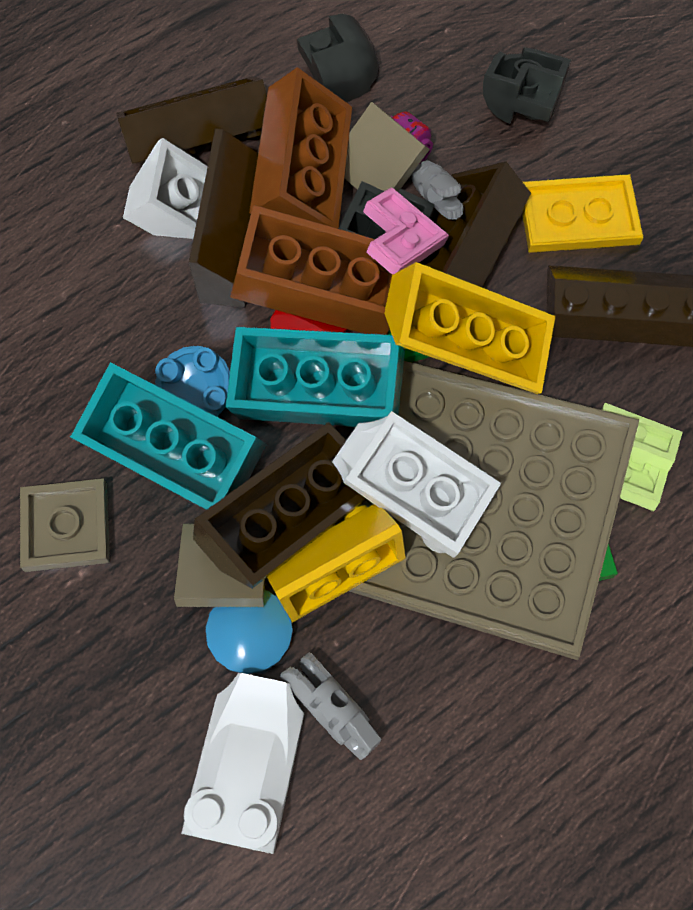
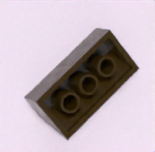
[116,76,267,167]
[189,129,258,308]
[419,161,531,287]
[547,265,693,347]
[193,422,367,589]

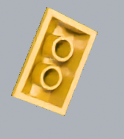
[267,504,406,623]

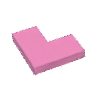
[363,187,449,275]

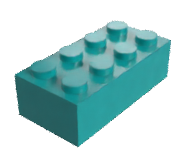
[226,327,405,427]
[70,362,267,510]

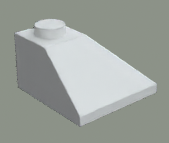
[123,138,208,239]

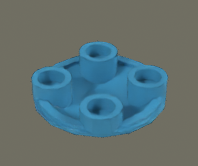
[155,346,230,417]
[205,590,293,674]

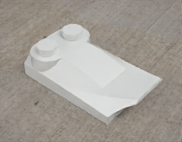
[332,411,501,558]
[181,673,304,854]

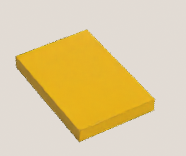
[522,174,643,253]

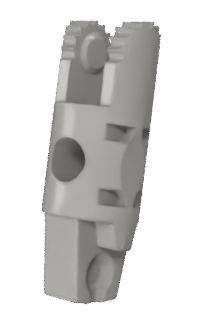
[411,160,463,220]
[280,652,381,760]

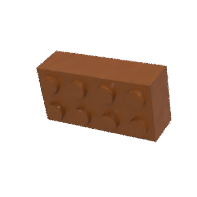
[249,67,352,229]
[230,205,392,335]

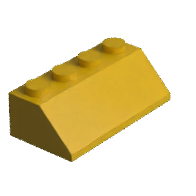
[384,262,555,394]

